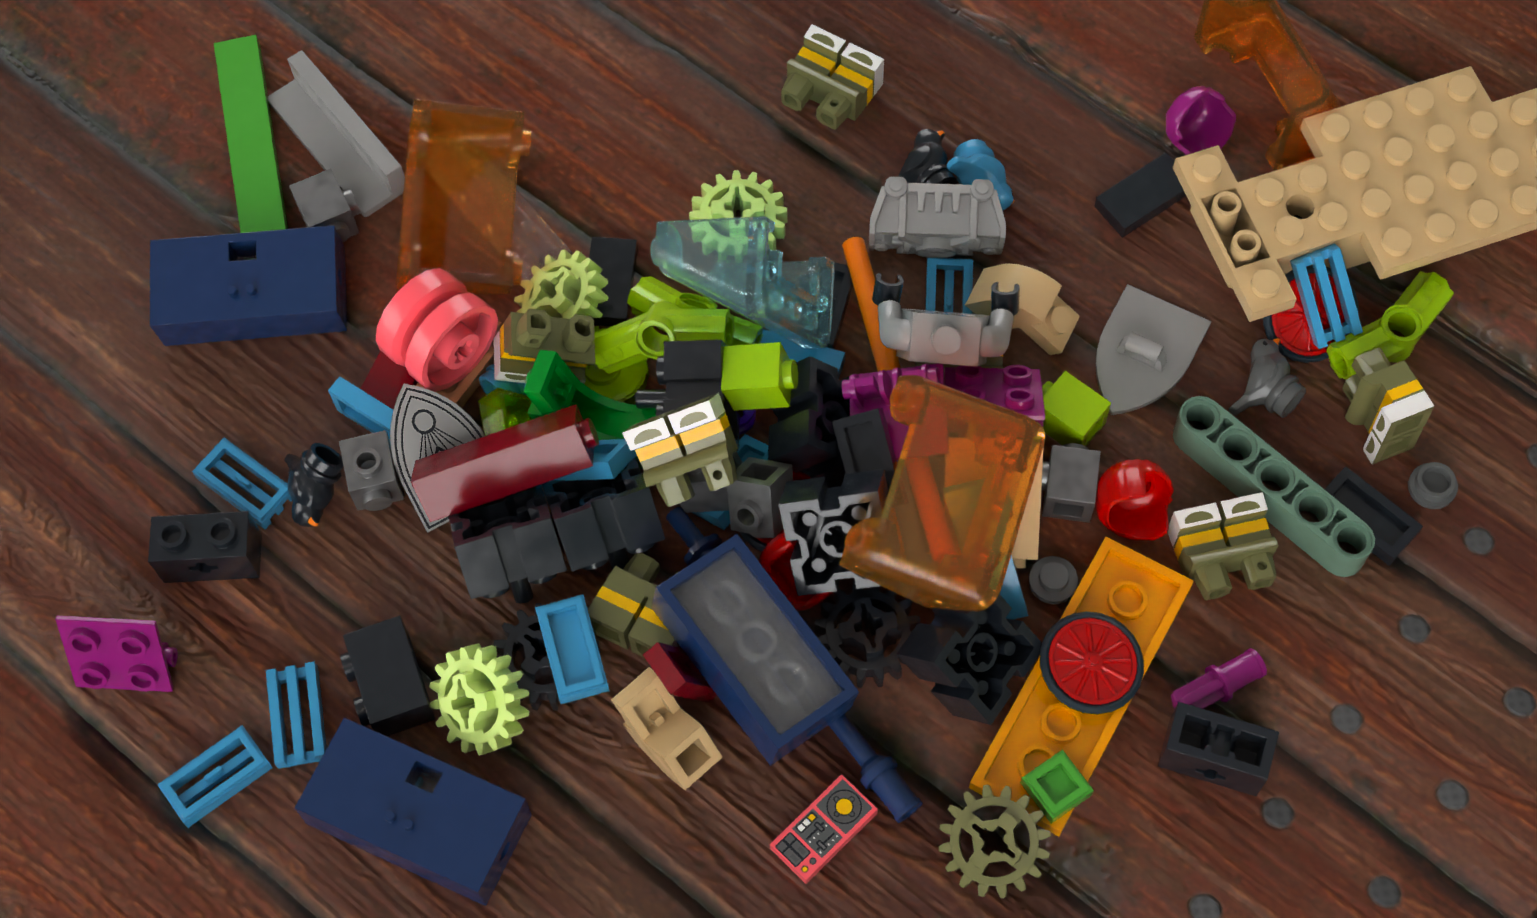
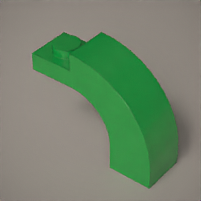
[523,350,656,469]

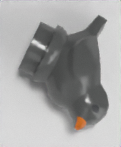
[1229,338,1306,418]

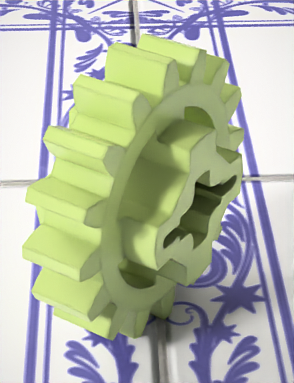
[689,170,787,265]
[514,249,608,319]
[429,643,529,755]

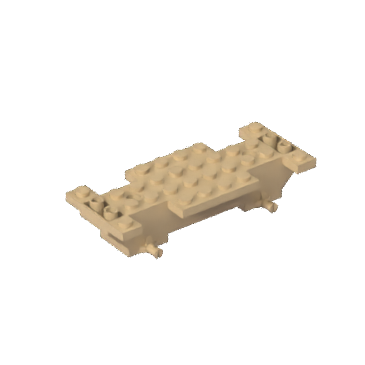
[1173,66,1537,322]

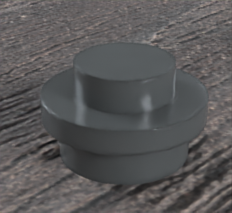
[1408,462,1458,509]
[1029,556,1078,604]

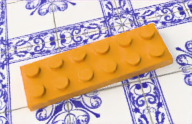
[969,537,1194,837]

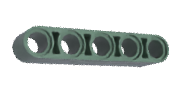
[1173,396,1375,577]

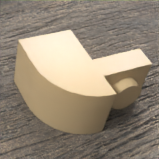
[965,264,1080,355]
[611,667,722,790]

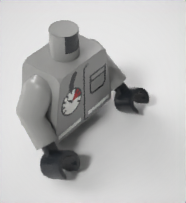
[872,273,1020,366]

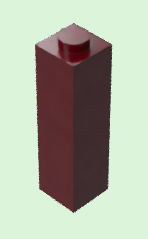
[410,404,599,523]

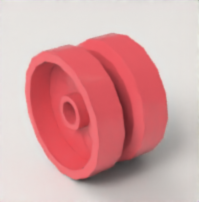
[375,268,498,392]

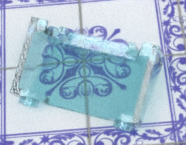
[651,216,835,349]

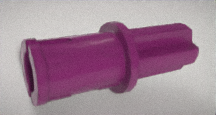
[1171,648,1267,709]

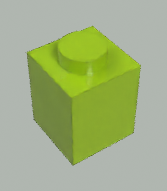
[721,342,798,411]
[1042,371,1111,446]

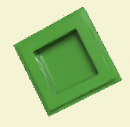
[1020,750,1094,824]

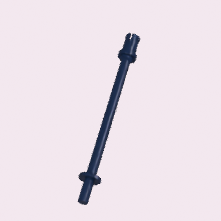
[666,507,923,823]

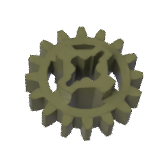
[939,785,1051,898]

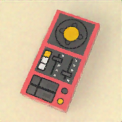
[770,774,878,884]

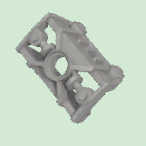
[869,177,1006,258]

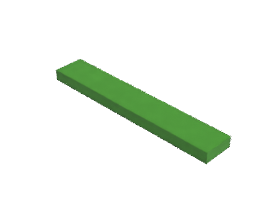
[214,35,288,260]

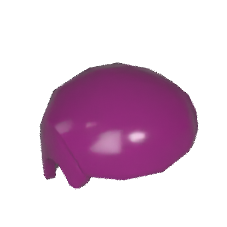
[1166,86,1236,155]

